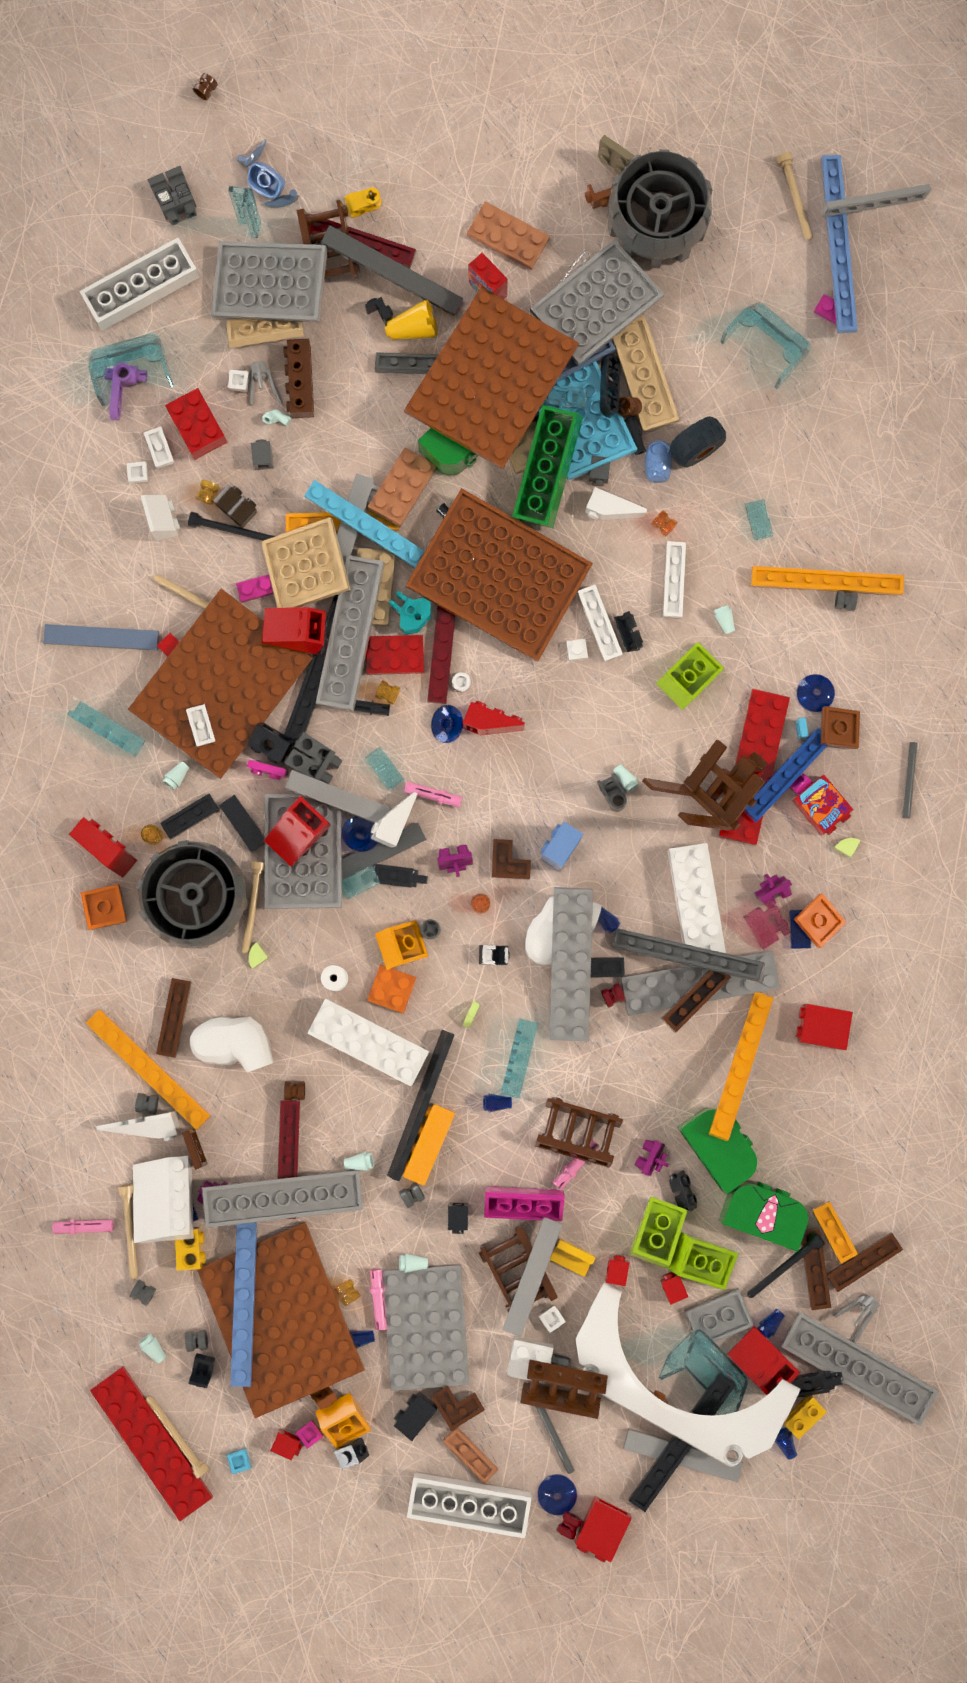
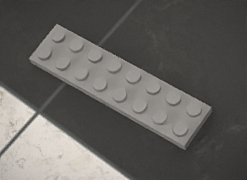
[316,555,385,711]
[550,887,593,1042]
[621,950,780,1016]
[202,1170,363,1228]
[781,1311,939,1426]

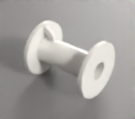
[321,965,348,991]

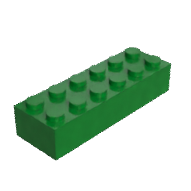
[512,405,583,529]

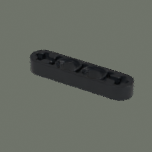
[600,354,620,418]

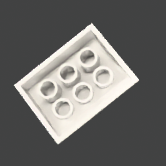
[133,1156,193,1243]

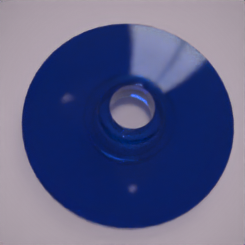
[797,674,835,712]
[431,705,463,743]
[342,816,378,852]
[538,1474,577,1515]

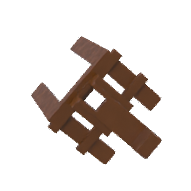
[642,740,767,831]

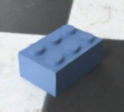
[540,822,583,871]

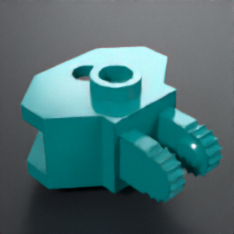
[388,591,431,635]

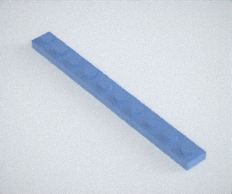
[821,155,858,333]
[230,1222,257,1387]

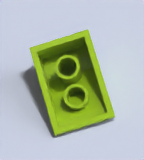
[656,642,724,710]
[629,1196,688,1268]
[667,1232,739,1290]

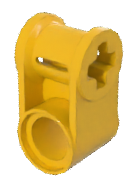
[344,187,382,217]

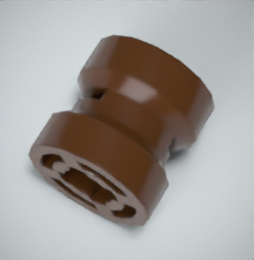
[192,73,218,101]
[618,396,642,416]
[284,1081,305,1100]

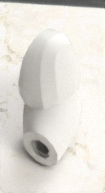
[525,896,602,966]
[190,1016,274,1072]

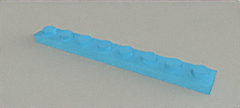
[304,480,425,568]

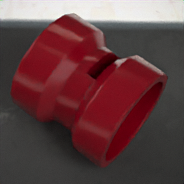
[601,983,626,1008]
[556,1511,583,1540]

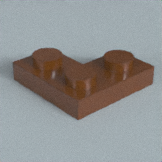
[492,839,531,880]
[431,1386,485,1431]

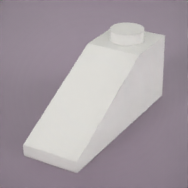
[585,487,647,520]
[371,792,418,848]

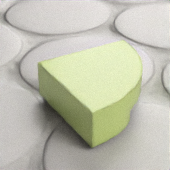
[834,838,861,857]
[249,942,268,969]
[462,1001,480,1028]

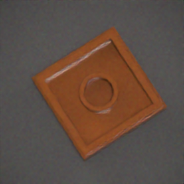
[821,706,860,749]

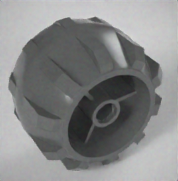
[608,149,713,268]
[136,840,249,949]

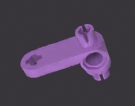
[104,362,148,421]

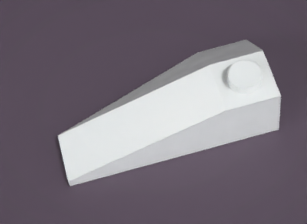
[97,1111,180,1141]

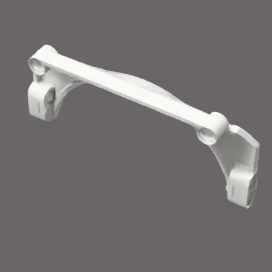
[576,1282,800,1467]

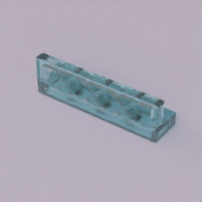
[228,186,261,238]
[67,701,146,757]
[500,1018,538,1098]

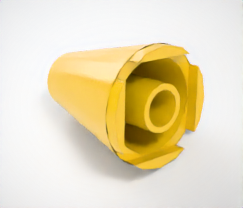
[384,300,438,340]

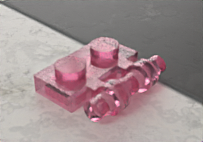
[743,900,790,950]

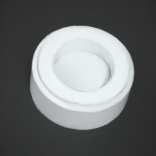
[452,672,471,692]

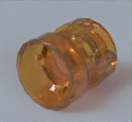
[651,510,678,537]
[471,894,490,914]

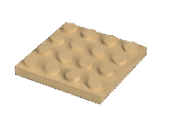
[261,517,351,608]

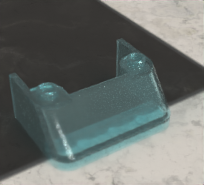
[720,302,811,389]
[88,333,174,406]
[659,1329,748,1416]

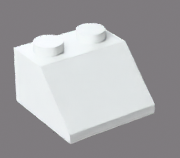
[141,495,180,541]
[506,1336,553,1384]

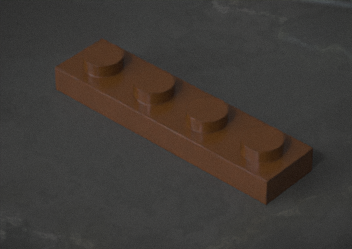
[156,978,192,1058]
[801,1228,831,1310]
[827,1232,903,1292]

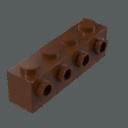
[284,338,314,419]

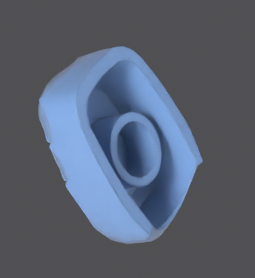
[248,162,286,199]
[645,440,672,483]

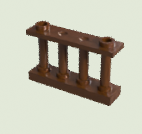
[296,200,360,279]
[534,1097,623,1168]
[478,1225,558,1312]
[520,1360,608,1419]

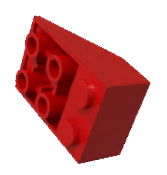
[262,607,326,655]
[463,701,525,736]
[264,796,331,867]
[727,1326,800,1395]

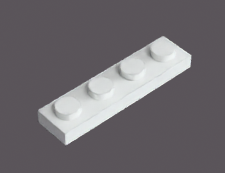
[663,541,686,618]
[577,585,623,662]

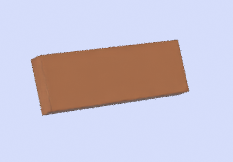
[443,1427,498,1484]

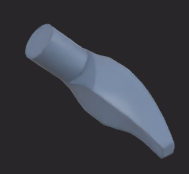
[237,139,267,167]
[264,189,299,207]

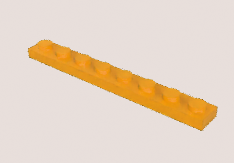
[751,566,904,595]
[709,992,774,1141]
[86,1009,211,1130]

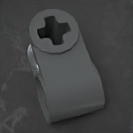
[597,773,627,812]

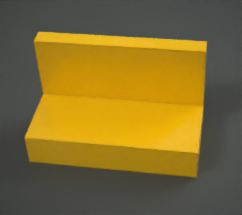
[550,1238,596,1277]

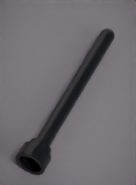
[188,511,275,541]
[747,1232,825,1298]

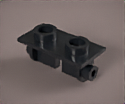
[614,611,644,652]
[668,1170,697,1212]

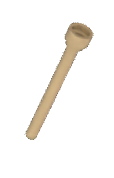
[777,152,812,240]
[153,575,209,609]
[242,861,265,953]
[118,1185,138,1280]
[146,1396,210,1479]

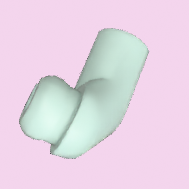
[262,409,291,426]

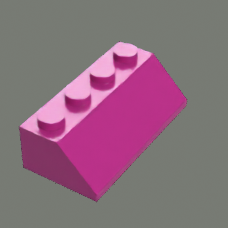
[484,1186,565,1221]

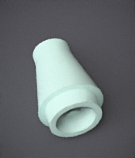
[714,605,735,634]
[162,761,190,790]
[613,764,639,794]
[344,1152,374,1171]
[399,1253,428,1273]
[138,1333,166,1364]

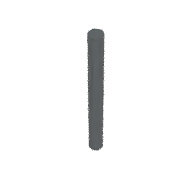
[902,742,917,819]
[535,1406,575,1474]

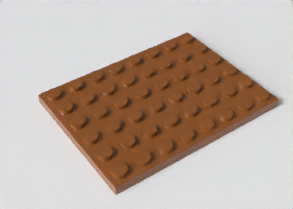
[404,287,579,469]
[405,488,593,662]
[128,589,313,779]
[197,1222,365,1418]

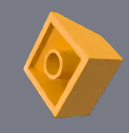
[375,920,429,970]
[315,1393,371,1449]

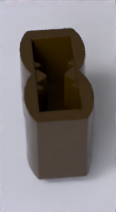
[213,484,257,528]

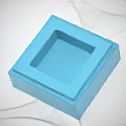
[795,717,808,740]
[227,1448,252,1474]

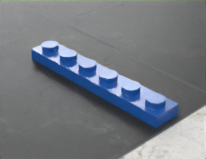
[744,728,828,822]

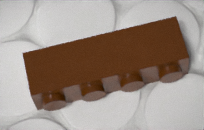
[660,970,731,1033]

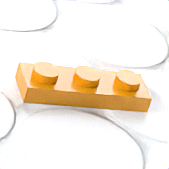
[812,1201,858,1263]

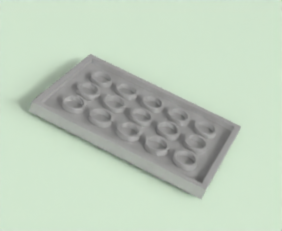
[530,239,664,366]
[211,241,328,322]
[265,793,342,909]
[383,1264,470,1391]

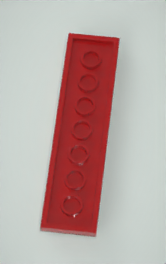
[718,689,790,845]
[90,1366,213,1521]

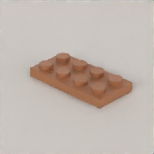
[467,201,550,270]
[367,448,436,528]

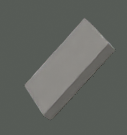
[684,1288,754,1348]

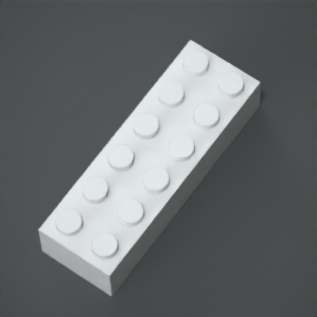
[79,238,200,331]
[667,843,726,953]
[307,999,430,1087]
[407,1472,532,1538]

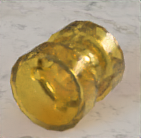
[195,480,219,505]
[375,680,400,705]
[141,824,163,845]
[335,1279,361,1306]

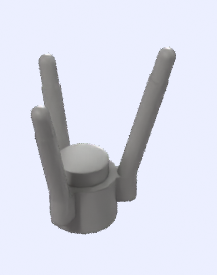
[249,361,283,405]
[834,1294,880,1343]

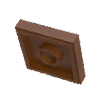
[182,1128,208,1170]

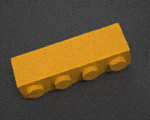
[403,1103,455,1186]

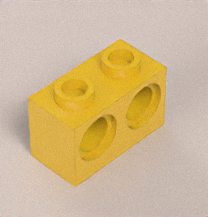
[175,1227,206,1271]
[784,1395,827,1440]

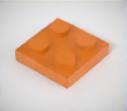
[80,884,127,930]
[794,893,846,948]
[367,964,417,1014]

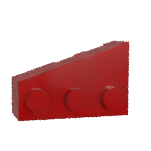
[68,817,138,878]

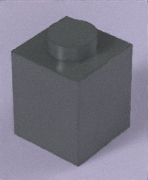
[251,439,274,470]
[589,456,610,487]

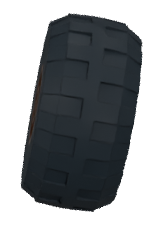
[670,416,726,468]

